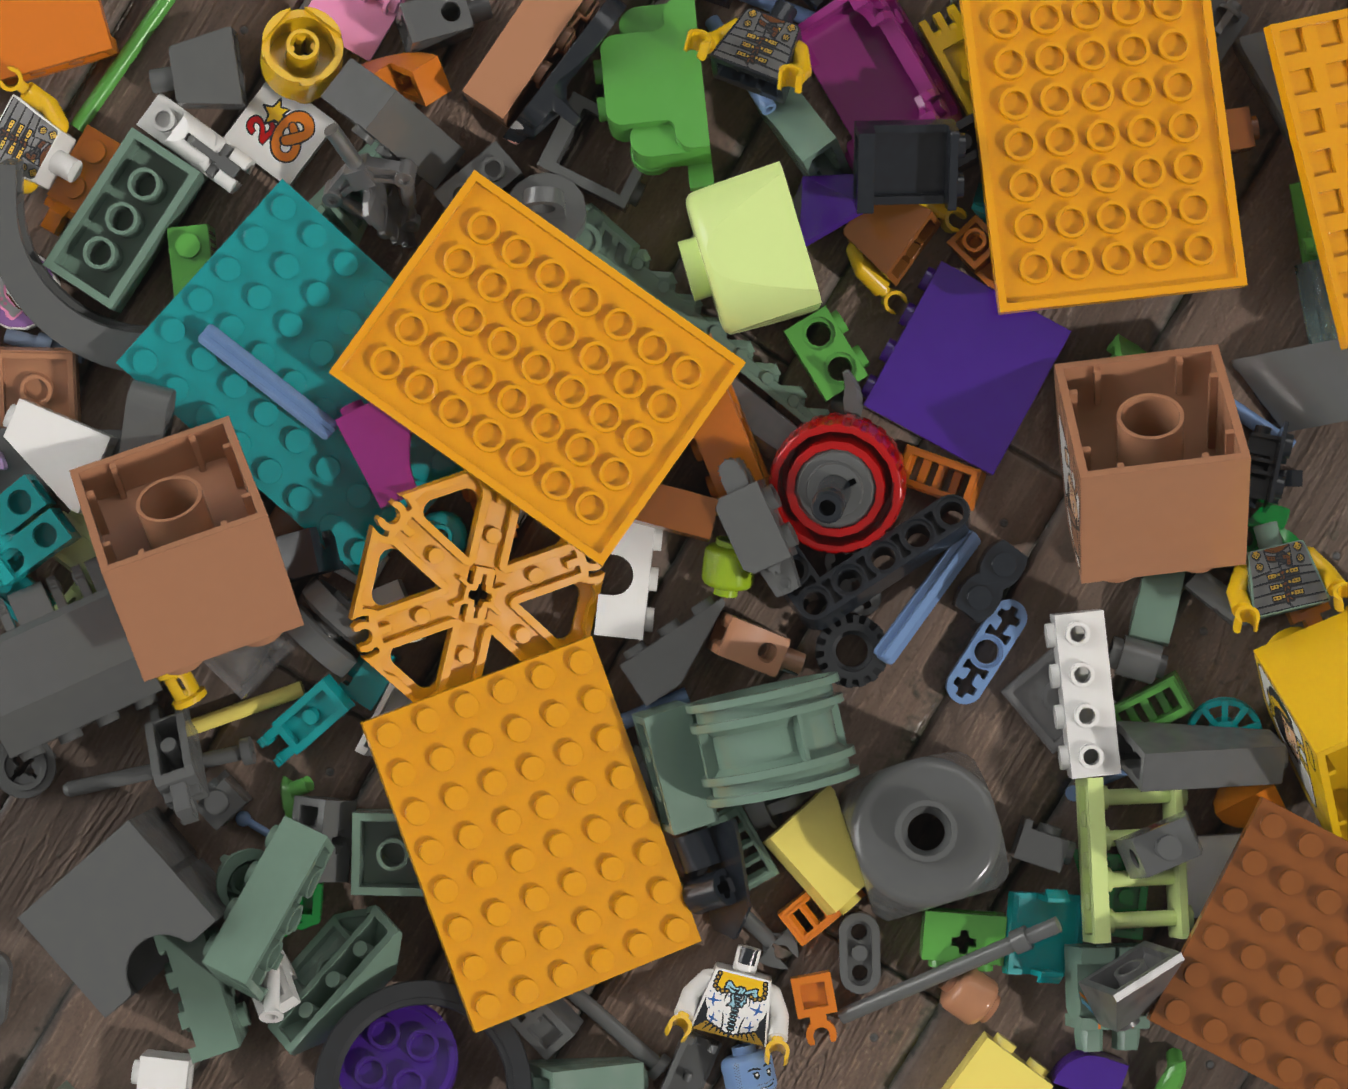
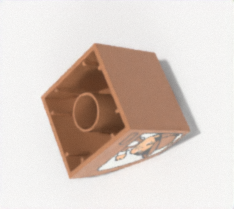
[1054,344,1251,584]

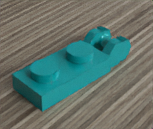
[256,674,355,768]

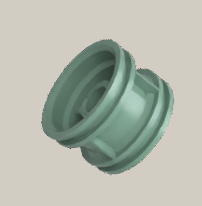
[685,671,860,808]

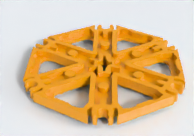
[348,470,605,702]

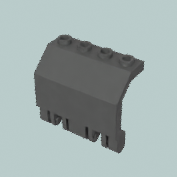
[0,557,164,762]

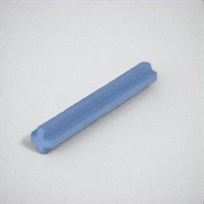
[198,324,338,440]
[874,529,981,665]

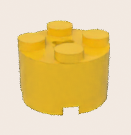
[260,7,344,104]

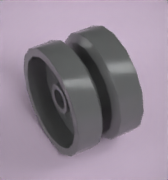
[287,575,369,678]

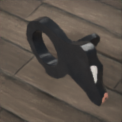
[503,0,627,145]

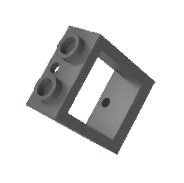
[537,91,647,213]

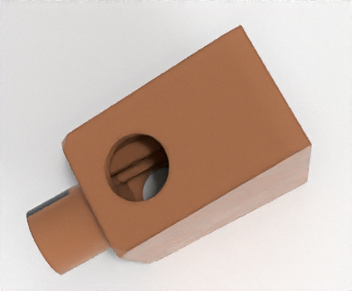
[706,610,806,677]

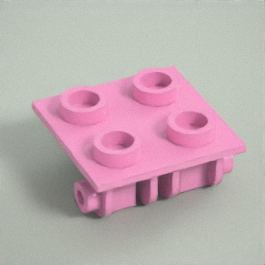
[308,0,406,61]

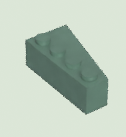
[202,815,335,1002]
[153,925,252,1064]

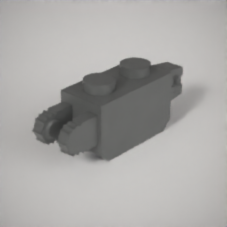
[716,457,801,597]
[144,699,209,826]

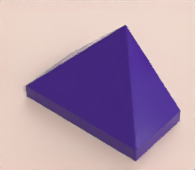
[793,174,862,247]

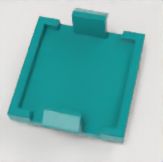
[1002,889,1083,984]

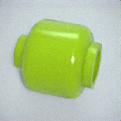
[701,536,755,598]

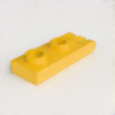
[918,4,973,116]

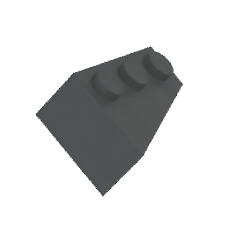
[320,58,465,189]

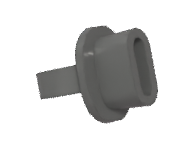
[744,791,810,830]

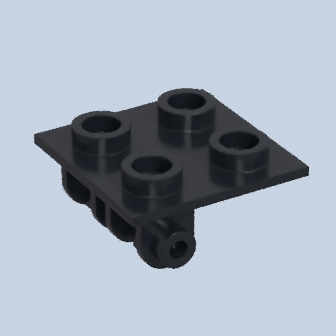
[1248,421,1294,513]

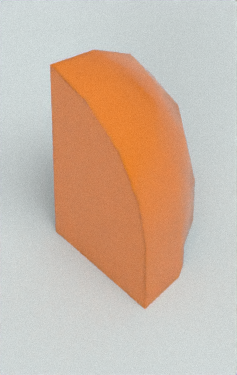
[1213,784,1286,828]

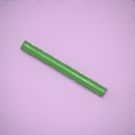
[70,0,176,133]

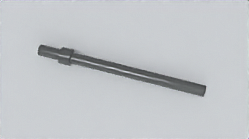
[837,916,1062,1024]

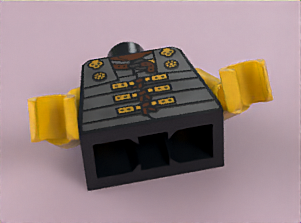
[683,0,812,104]

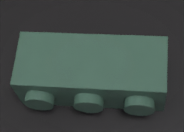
[631,700,719,836]

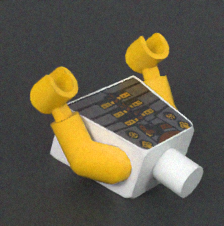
[0,66,83,194]

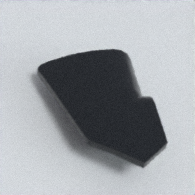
[673,818,752,940]

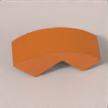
[361,52,452,107]

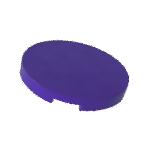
[339,1005,459,1089]

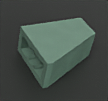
[750,87,852,176]
[528,1056,648,1089]

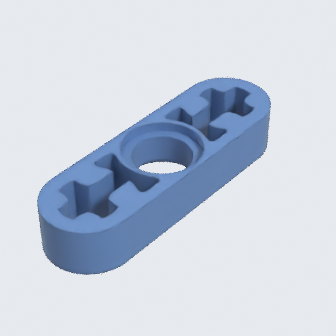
[945,599,1027,704]

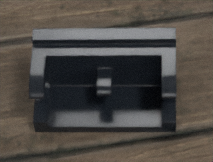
[275,527,344,583]

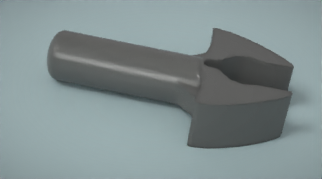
[743,911,799,969]

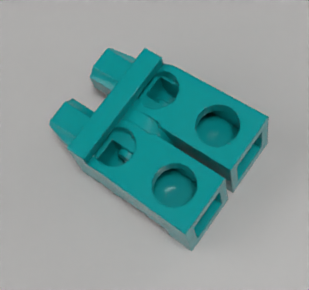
[0,474,82,588]

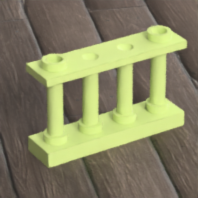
[1075,777,1194,944]

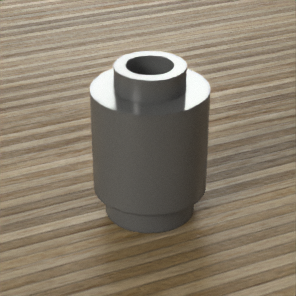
[1108,635,1169,685]

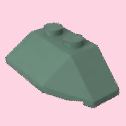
[268,905,402,1056]

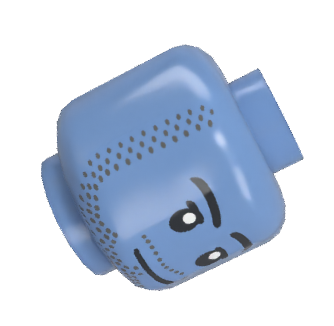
[721,1043,777,1089]

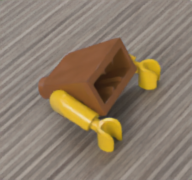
[842,204,967,314]

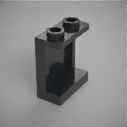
[853,119,966,214]

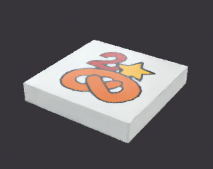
[224,82,338,186]

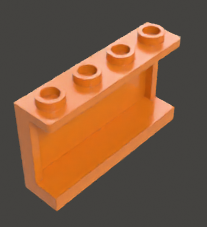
[0,0,119,89]

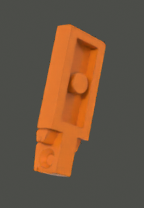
[40,124,120,236]

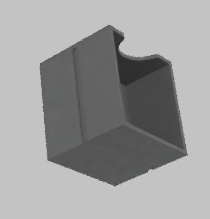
[18,806,226,1018]

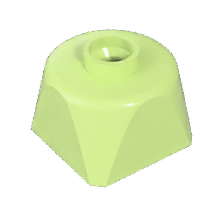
[677,161,822,335]

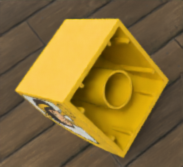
[1253,605,1348,841]

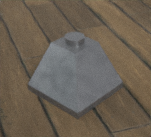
[1078,941,1185,1032]

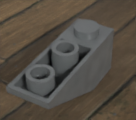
[620,595,725,707]

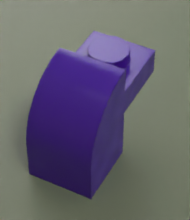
[1049,1050,1129,1089]

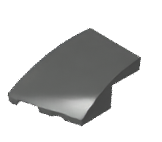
[1231,339,1348,432]

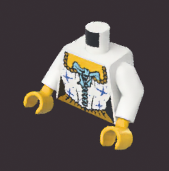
[664,944,790,1066]

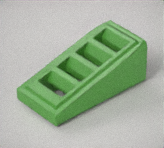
[1114,670,1195,724]

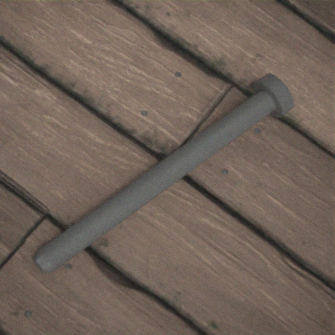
[63,736,256,797]
[566,990,672,1081]

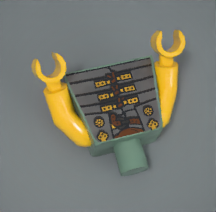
[1226,521,1348,633]

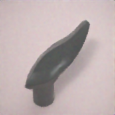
[831,369,864,417]

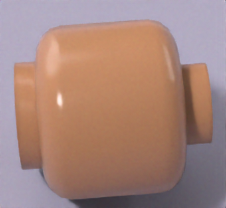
[938,968,1001,1025]

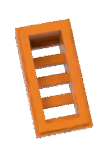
[903,444,986,511]
[777,889,866,947]

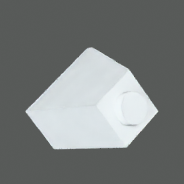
[3,398,119,514]

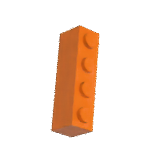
[690,333,770,498]

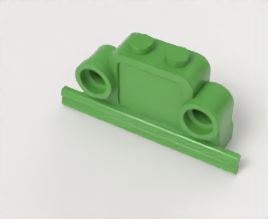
[593,0,714,191]

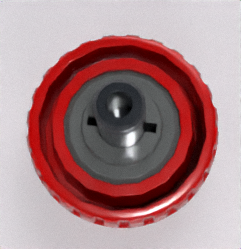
[768,412,907,554]

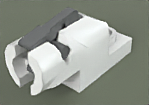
[136,93,255,194]

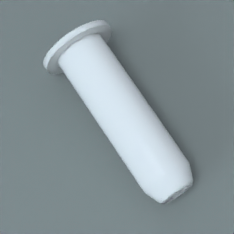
[259,967,284,1023]

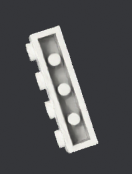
[1044,609,1122,779]

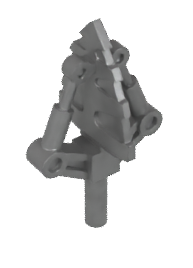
[322,123,421,248]

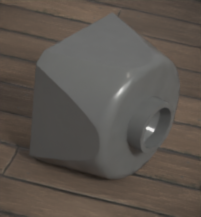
[839,751,1009,921]

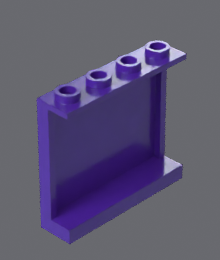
[861,261,1071,476]

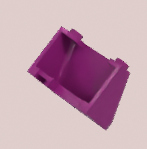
[798,0,963,169]

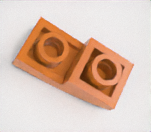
[947,215,995,290]

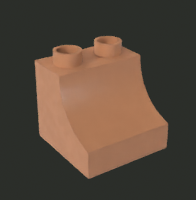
[69,416,304,682]

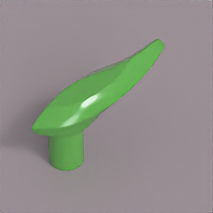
[280,776,314,819]
[1155,1048,1187,1089]

